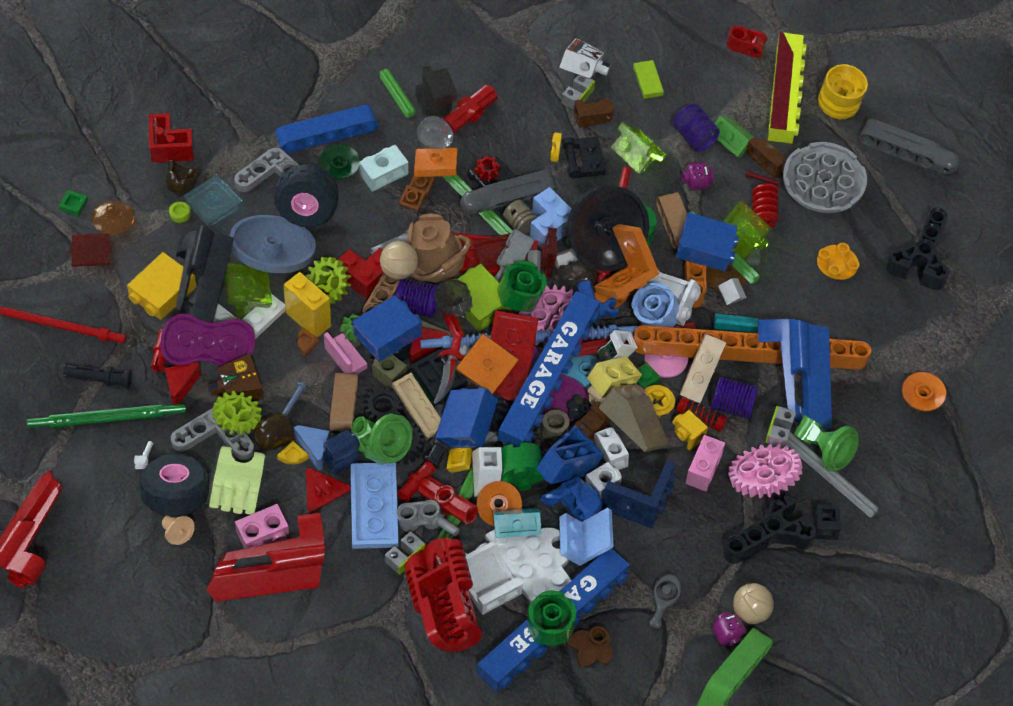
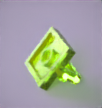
[611,122,666,175]
[723,201,772,261]
[225,263,272,318]

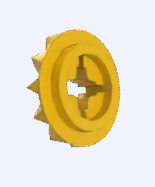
[644,385,675,418]

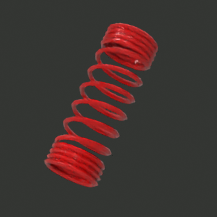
[676,397,727,432]

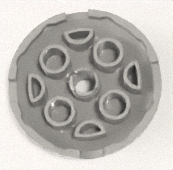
[783,142,867,213]

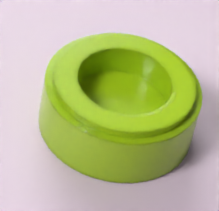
[169,202,191,223]

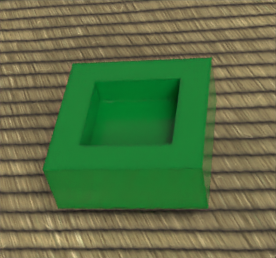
[59,190,88,217]
[637,362,661,389]

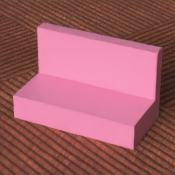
[324,332,367,374]

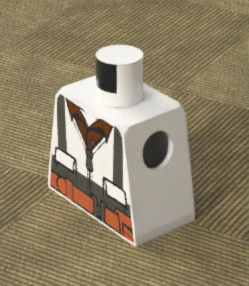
[560,38,611,78]

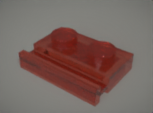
[540,228,557,278]
[473,233,511,270]

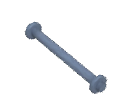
[282,382,307,416]

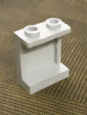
[638,270,700,326]
[465,541,523,615]

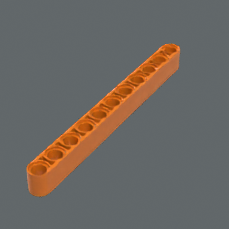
[634,325,871,370]

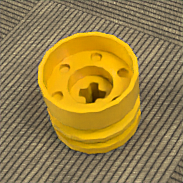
[818,64,868,119]

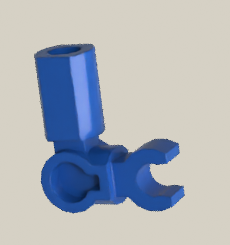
[577,281,619,318]

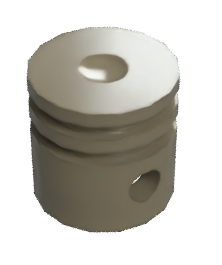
[503,199,537,234]
[541,410,569,446]

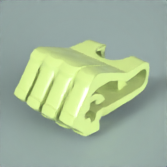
[209,446,265,515]

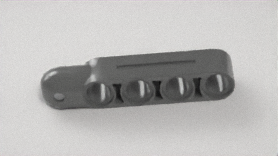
[859,119,960,174]
[460,169,558,215]

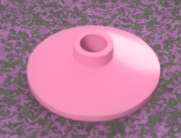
[644,341,688,378]

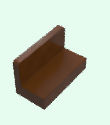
[746,137,787,179]

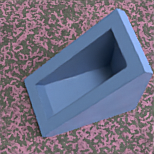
[294,425,330,471]

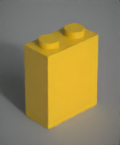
[127,252,196,320]
[284,272,331,338]

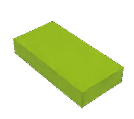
[633,60,664,99]

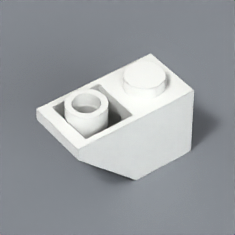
[472,447,502,497]

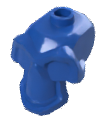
[541,475,603,521]

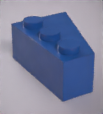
[536,425,604,484]

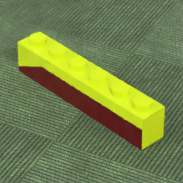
[768,32,807,144]

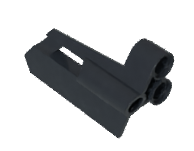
[176,226,234,323]

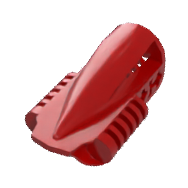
[404,537,482,652]

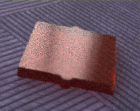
[69,233,112,267]

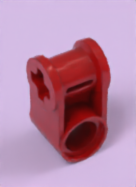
[726,25,767,58]

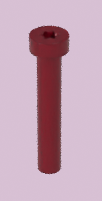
[746,170,779,186]

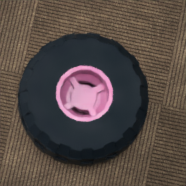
[274,164,339,227]
[140,454,209,517]

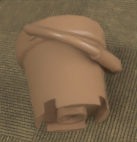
[408,213,471,283]

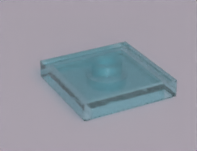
[183,174,243,227]

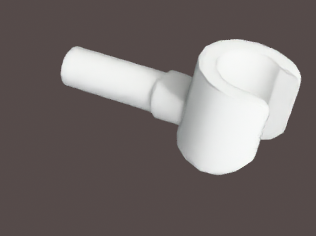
[134,441,153,469]

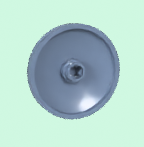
[230,215,316,273]

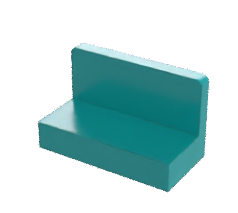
[713,313,758,334]
[493,508,541,538]

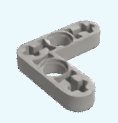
[234,148,299,192]
[171,408,254,461]

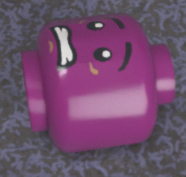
[682,162,714,191]
[712,612,747,648]

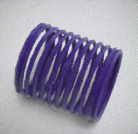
[673,104,720,151]
[396,279,439,318]
[711,376,758,420]

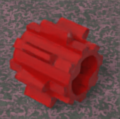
[474,155,500,183]

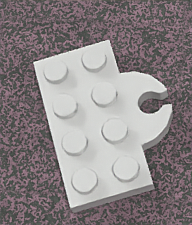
[485,528,572,603]

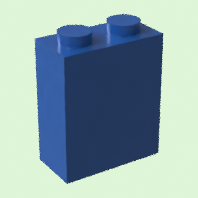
[676,212,739,271]
[352,295,423,362]
[435,387,498,448]

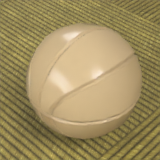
[380,241,418,280]
[733,583,774,624]

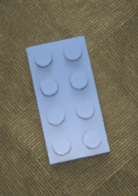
[351,462,398,549]

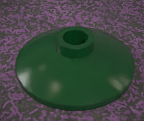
[318,144,360,180]

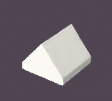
[551,249,579,273]
[718,278,746,305]

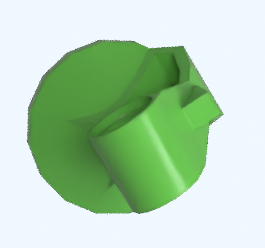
[351,413,413,465]
[793,415,859,472]

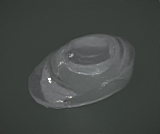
[417,116,453,149]

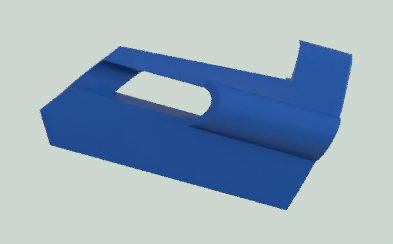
[758,319,832,431]

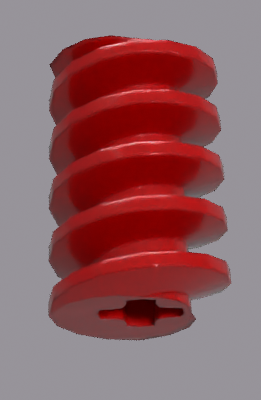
[752,184,779,230]

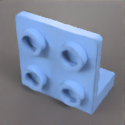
[559,508,614,566]

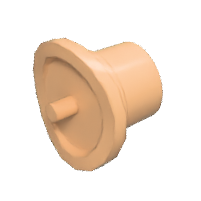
[162,515,195,545]

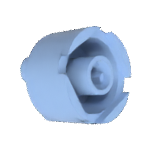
[632,282,680,327]

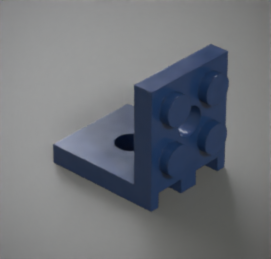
[602,460,677,529]

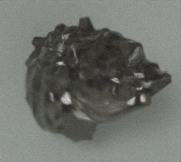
[552,259,597,294]
[434,279,473,318]

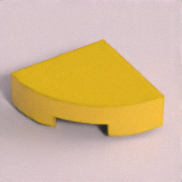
[550,132,562,162]
[277,441,309,464]

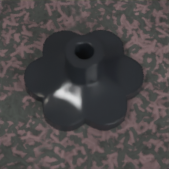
[567,395,590,422]

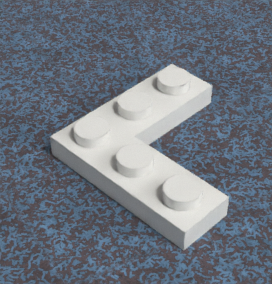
[213,293,286,339]

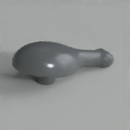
[649,574,681,629]

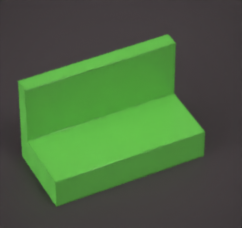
[710,115,754,157]

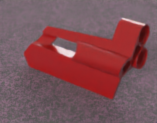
[0,471,63,588]
[206,513,325,602]

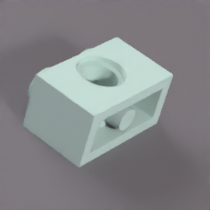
[359,145,408,192]

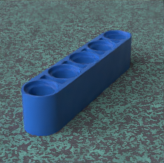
[275,105,379,153]

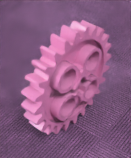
[519,285,573,348]
[728,443,803,498]

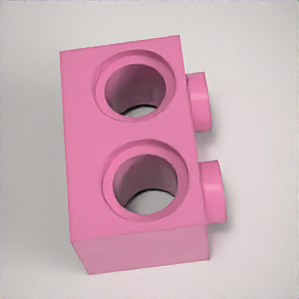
[686,435,725,492]
[235,504,289,549]

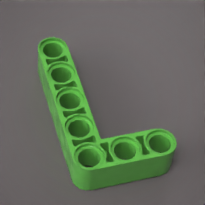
[697,628,774,706]

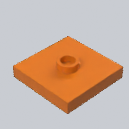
[414,148,458,177]
[456,334,518,395]

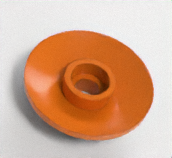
[902,372,946,411]
[476,481,522,526]

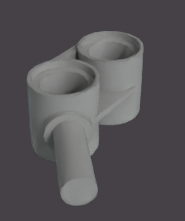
[494,229,534,283]
[397,500,460,536]

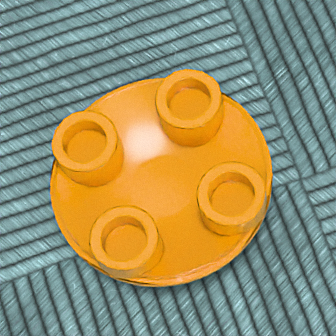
[817,243,859,280]

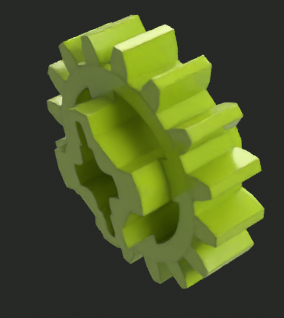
[305,257,351,304]
[212,391,262,436]

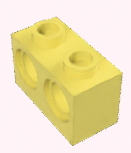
[587,356,642,397]

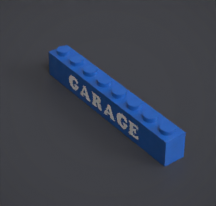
[498,291,601,448]
[477,548,630,693]

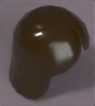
[166,160,202,195]
[253,412,295,451]

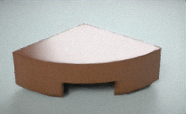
[297,327,319,357]

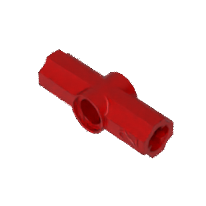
[442,85,498,134]
[418,477,479,524]

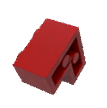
[149,113,194,163]
[338,248,384,300]

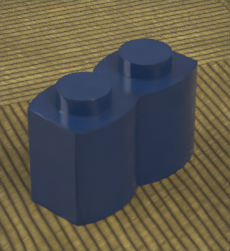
[323,429,360,476]

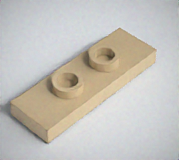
[679,333,726,403]
[392,373,441,440]

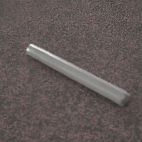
[781,427,879,517]

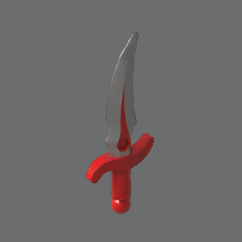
[434,331,467,404]

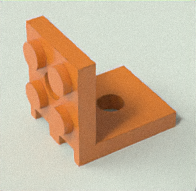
[594,224,660,300]

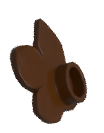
[567,626,613,667]

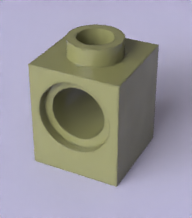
[372,355,407,391]

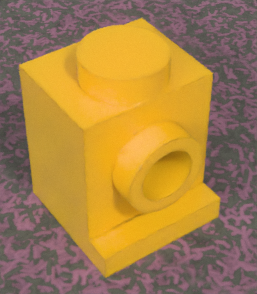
[672,410,708,451]

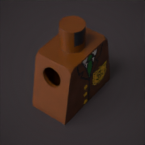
[208,354,263,401]

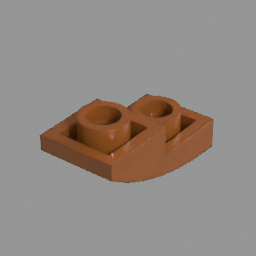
[399,175,436,211]

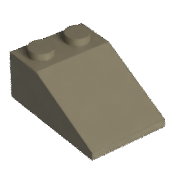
[599,384,669,452]

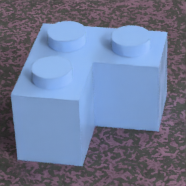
[530,187,572,250]

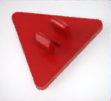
[306,468,351,513]

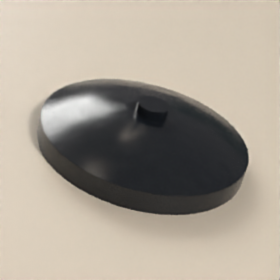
[566,185,649,272]

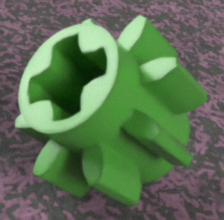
[340,314,360,342]

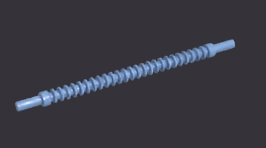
[420,325,639,349]

